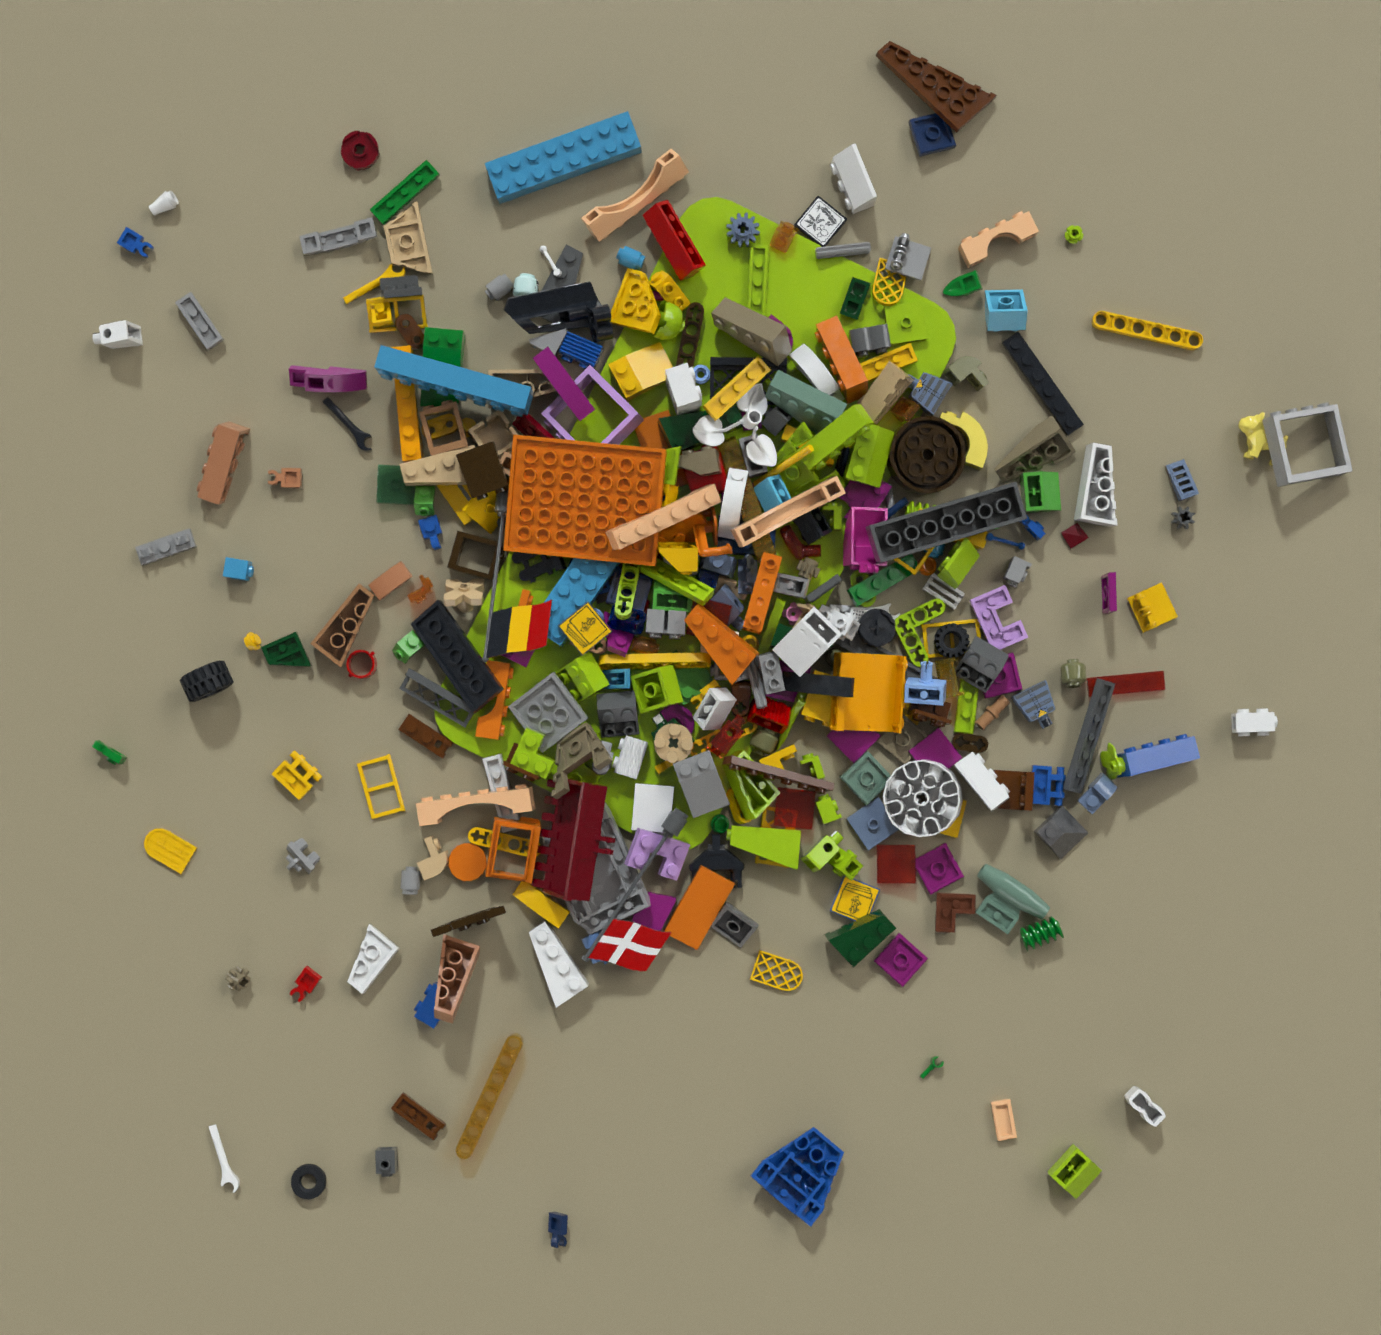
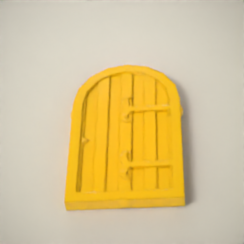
[144,828,197,874]

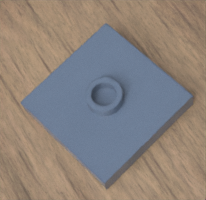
[846,797,899,850]

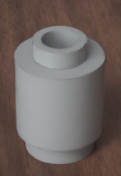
[485,274,514,301]
[400,866,421,895]

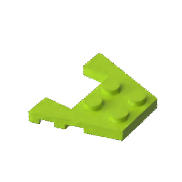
[767,422,845,498]

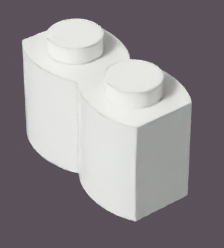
[1124,1086,1166,1127]

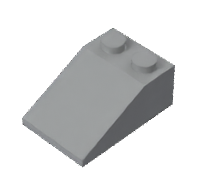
[673,750,730,818]

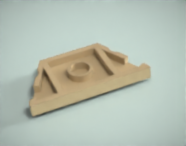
[384,201,433,275]

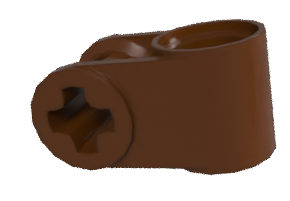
[731,681,751,718]

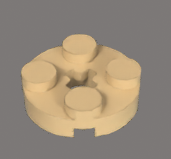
[654,724,693,763]

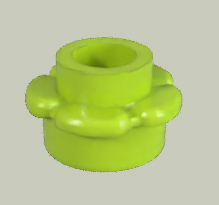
[1065,225,1084,244]

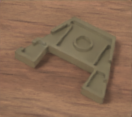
[551,722,613,799]

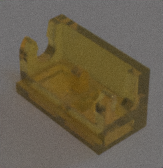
[935,657,965,698]

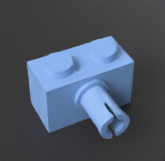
[904,661,947,705]

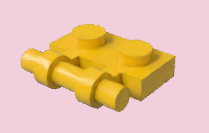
[272,750,323,800]

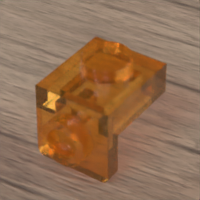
[769,221,798,253]
[407,575,434,604]

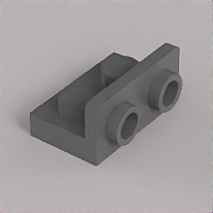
[379,275,422,298]

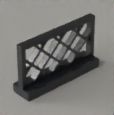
[710,357,787,406]

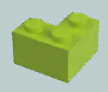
[510,727,555,779]

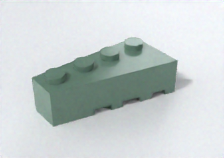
[765,370,847,434]

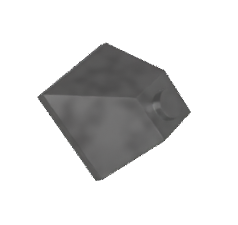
[1034,806,1088,859]

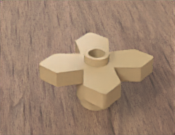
[444,578,485,613]

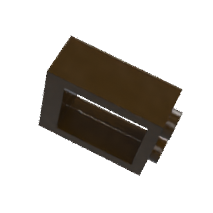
[447,531,505,581]

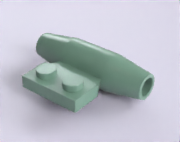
[975,864,1050,934]

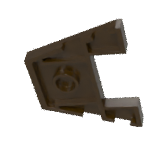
[431,905,506,937]

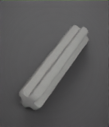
[815,242,871,259]
[747,659,767,709]

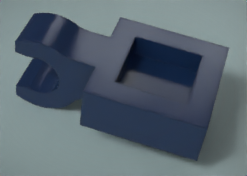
[548,1211,568,1248]

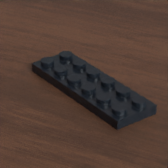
[411,600,504,713]

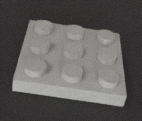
[508,672,588,753]

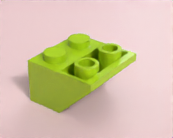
[937,538,980,589]
[556,652,610,704]
[1047,1144,1102,1199]

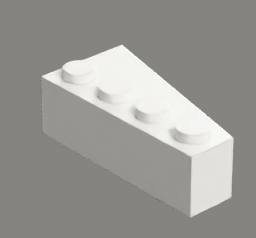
[1074,443,1117,527]
[529,920,589,1008]

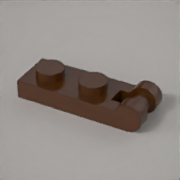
[398,714,453,759]
[391,1092,446,1140]

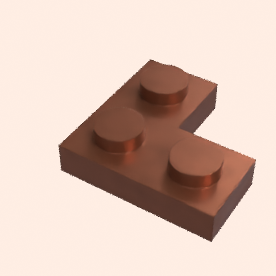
[935,893,976,933]

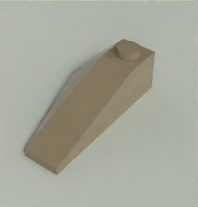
[994,416,1076,483]

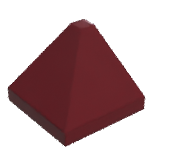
[1061,523,1089,549]

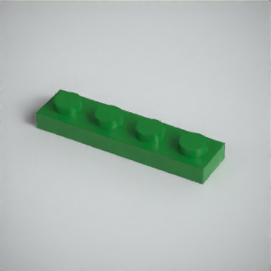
[370,159,440,225]
[846,554,918,607]

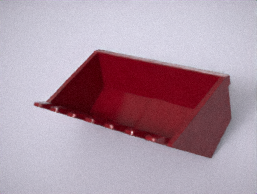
[531,778,616,901]

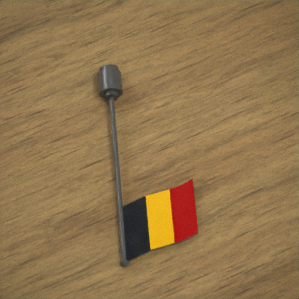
[481,489,552,662]

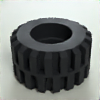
[179,660,234,702]

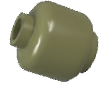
[1060,659,1086,688]
[750,727,778,756]

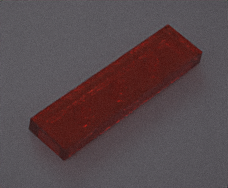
[1086,671,1166,697]

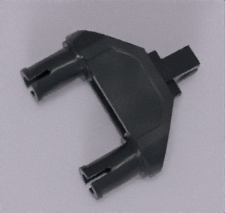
[689,834,745,888]

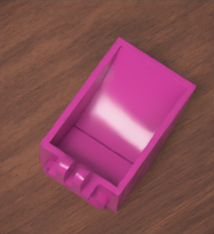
[843,507,888,573]

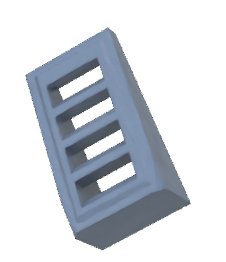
[1165,459,1199,502]

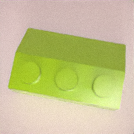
[843,424,895,488]

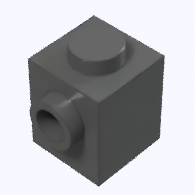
[761,406,793,436]
[375,1147,398,1177]

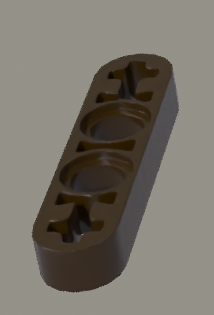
[676,302,704,367]

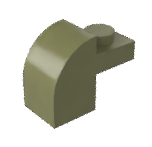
[943,356,989,392]

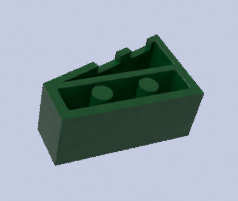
[824,909,897,968]

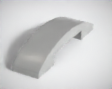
[299,217,377,255]

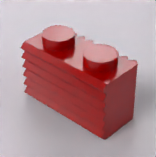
[747,696,792,734]

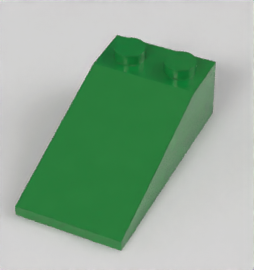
[420,327,465,407]

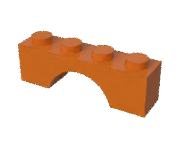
[475,660,514,740]

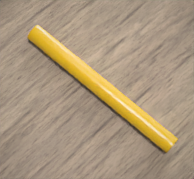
[753,444,814,486]

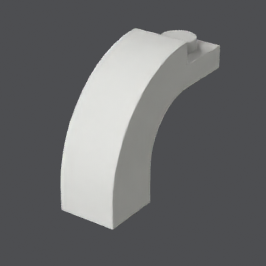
[789,344,844,401]
[718,468,748,539]

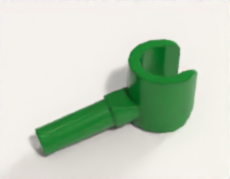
[920,1056,944,1079]

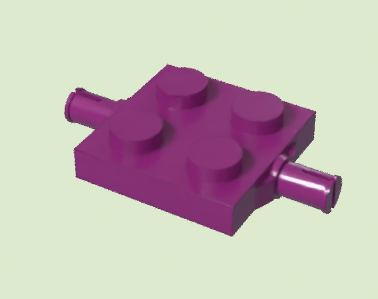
[838,467,892,519]

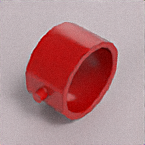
[346,650,377,679]

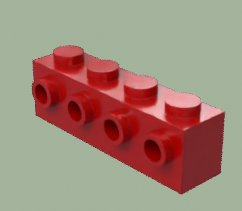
[643,200,706,281]

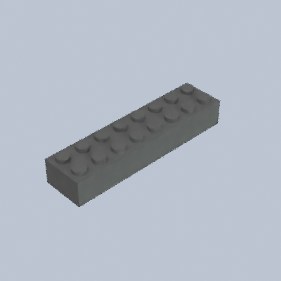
[866,482,1027,564]

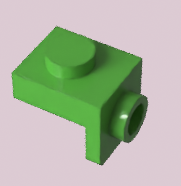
[414,486,436,516]
[392,630,425,664]

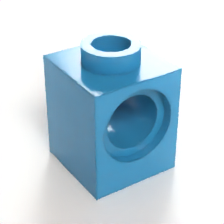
[223,557,254,581]

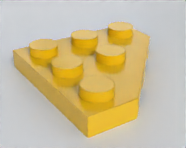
[610,268,661,334]

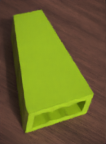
[726,825,801,869]

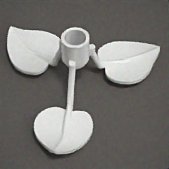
[693,383,777,467]

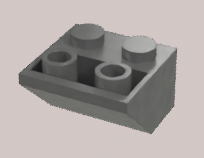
[953,636,1009,693]
[596,691,639,738]

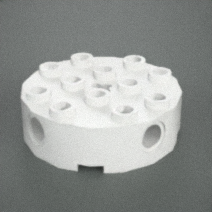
[883,759,963,837]

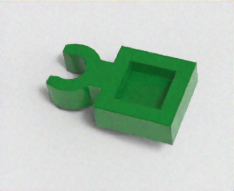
[92,740,127,765]

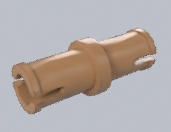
[975,695,1010,730]

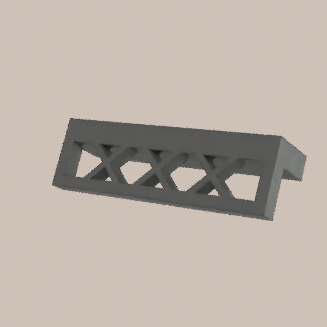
[399,668,474,728]

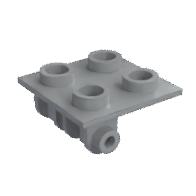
[885,233,931,281]

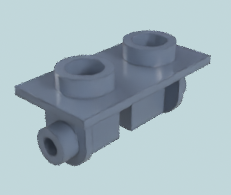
[738,554,757,594]

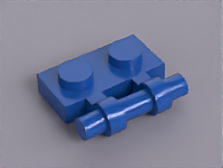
[1031,765,1066,806]

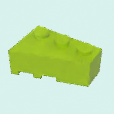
[722,750,780,820]

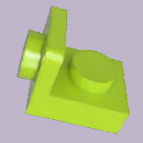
[821,503,842,531]
[799,753,825,779]

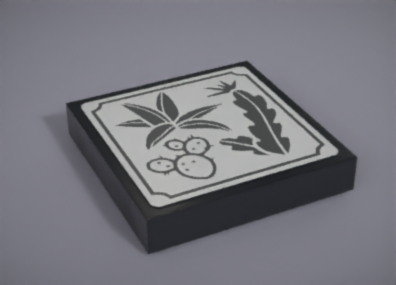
[794,196,847,247]

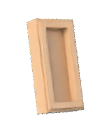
[991,1099,1017,1141]

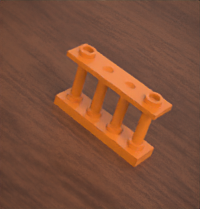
[742,552,782,635]

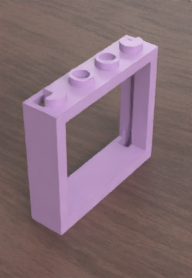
[541,365,644,445]

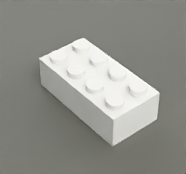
[665,363,702,415]

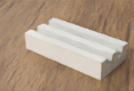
[922,573,965,610]

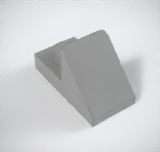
[773,573,810,599]

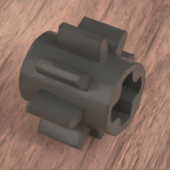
[1171,506,1195,529]

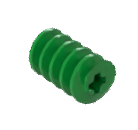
[1020,916,1064,951]

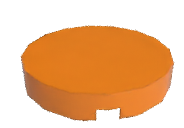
[449,843,487,881]

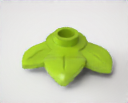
[1100,743,1126,780]

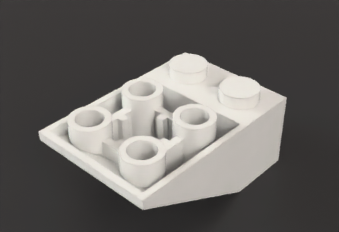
[772,607,842,677]

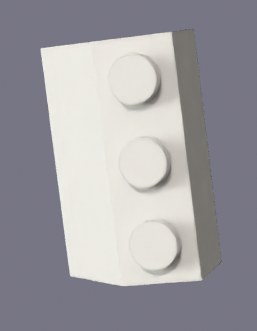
[830,144,877,214]
[954,752,1010,812]

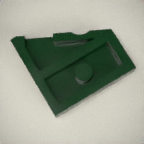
[261,632,312,667]

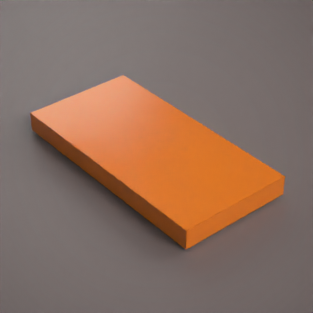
[635,410,688,487]
[663,865,735,950]

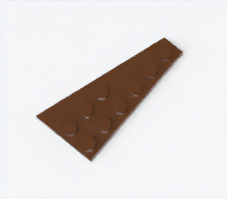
[876,41,997,133]

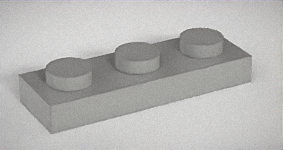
[175,292,224,351]

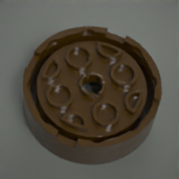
[887,416,966,494]

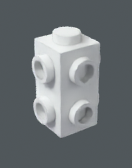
[818,604,860,641]
[1231,708,1278,736]

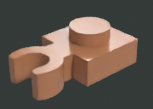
[268,468,302,488]

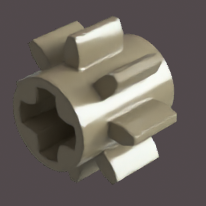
[796,557,821,581]
[225,966,251,991]

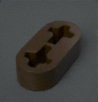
[951,733,988,753]

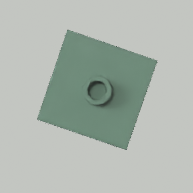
[839,751,891,805]

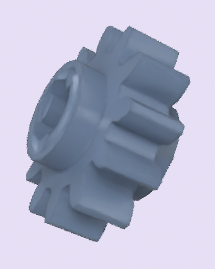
[726,213,760,247]

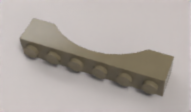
[678,446,722,477]

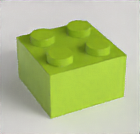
[630,665,683,714]

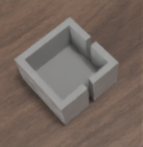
[646,609,686,640]

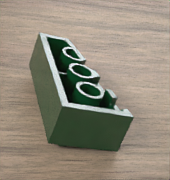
[657,406,743,454]

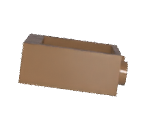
[419,400,469,456]

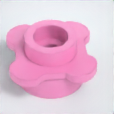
[782,602,802,626]

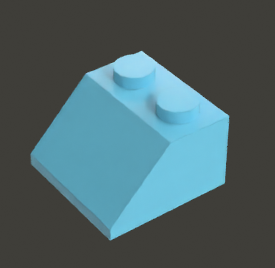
[985,289,1028,332]

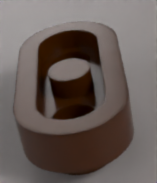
[395,314,424,349]

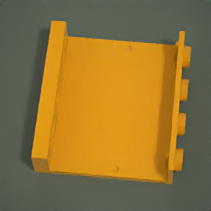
[830,652,908,733]

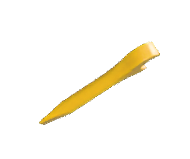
[343,264,406,304]

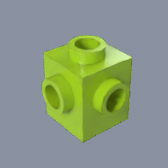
[828,848,863,881]

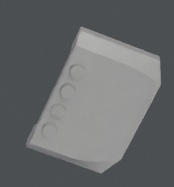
[543,803,651,935]

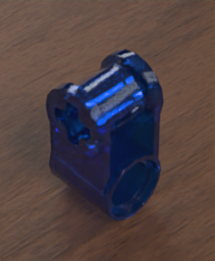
[607,605,646,635]

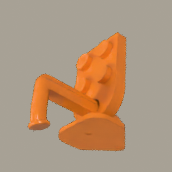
[659,507,733,557]

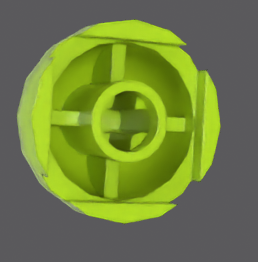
[651,300,685,340]

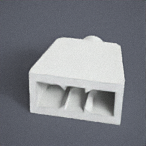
[93,320,143,349]

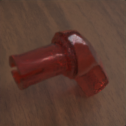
[780,525,821,560]

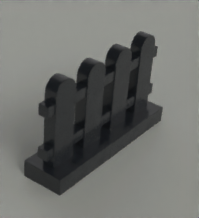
[497,517,567,583]

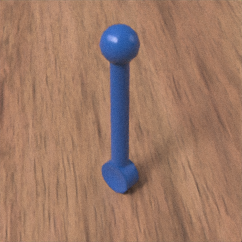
[986,533,1025,550]

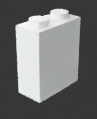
[631,783,674,836]

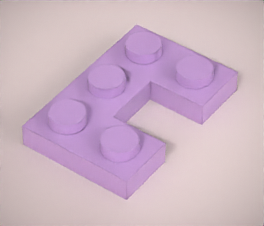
[969,585,1028,650]
[624,828,690,881]

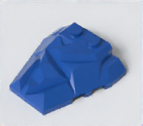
[750,1127,844,1227]

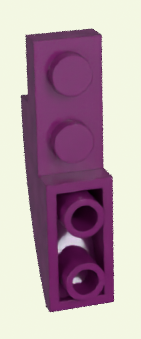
[288,365,368,392]

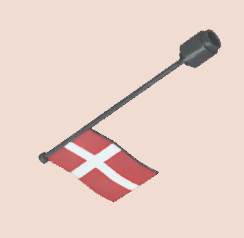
[581,808,688,971]

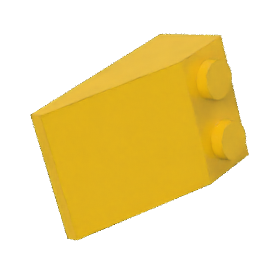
[608,342,673,402]

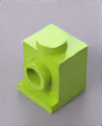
[815,794,842,824]

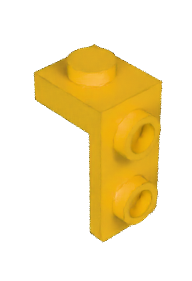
[649,270,690,311]

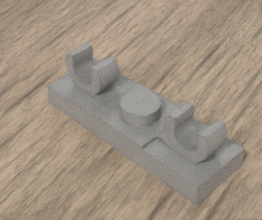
[135,528,197,566]

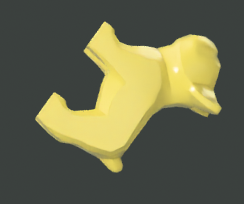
[1238,412,1288,466]

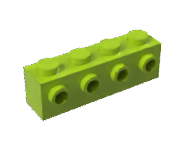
[796,404,874,471]

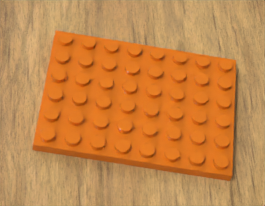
[503,435,667,566]

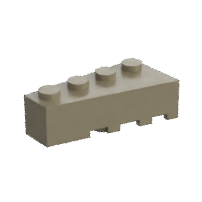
[711,297,792,366]

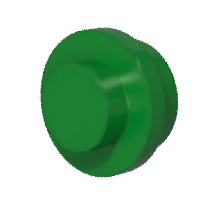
[710,814,729,833]

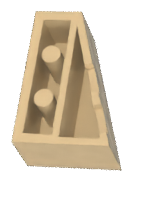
[857,361,914,425]

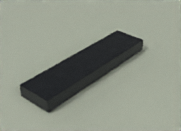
[782,671,855,697]

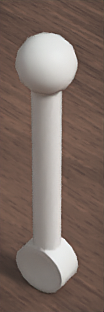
[540,246,562,277]

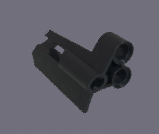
[504,281,614,343]

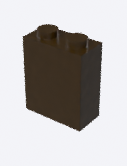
[456,441,509,500]

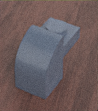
[1077,773,1117,814]

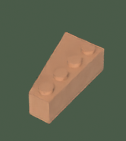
[197,421,250,505]

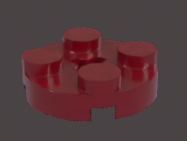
[341,131,380,171]

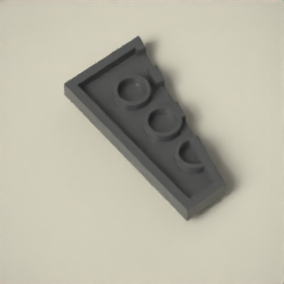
[540,244,583,323]

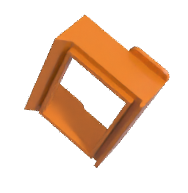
[485,817,541,884]

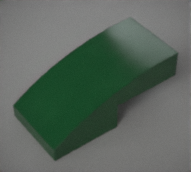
[840,277,870,320]

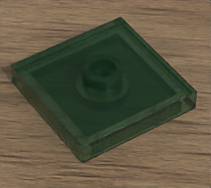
[376,464,416,505]

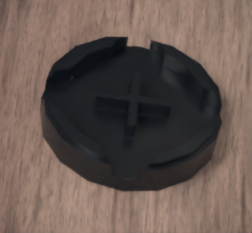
[858,609,896,647]

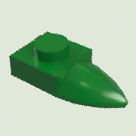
[943,270,983,296]

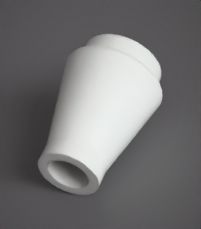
[149,191,179,216]

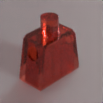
[706,714,746,759]

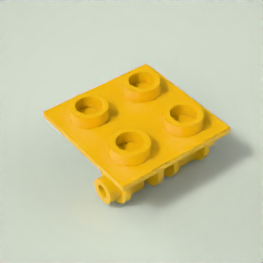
[1127,582,1178,633]

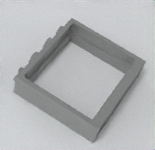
[1262,402,1353,487]

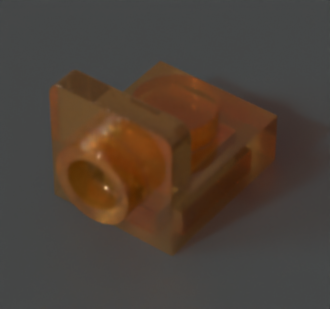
[890,396,920,422]

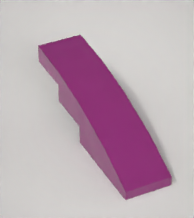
[533,347,595,421]

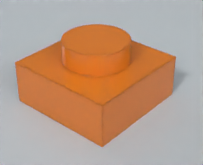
[518,589,534,606]

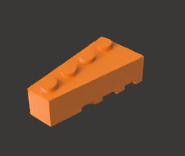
[814,316,868,404]
[684,604,759,685]

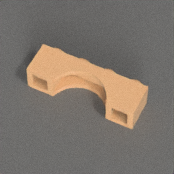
[958,211,1039,269]

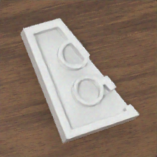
[347,924,400,994]

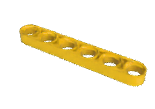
[1091,311,1203,350]
[599,652,711,670]

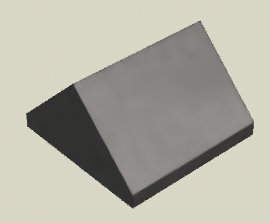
[711,902,759,948]

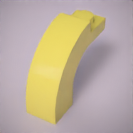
[939,411,988,470]

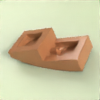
[368,561,413,600]

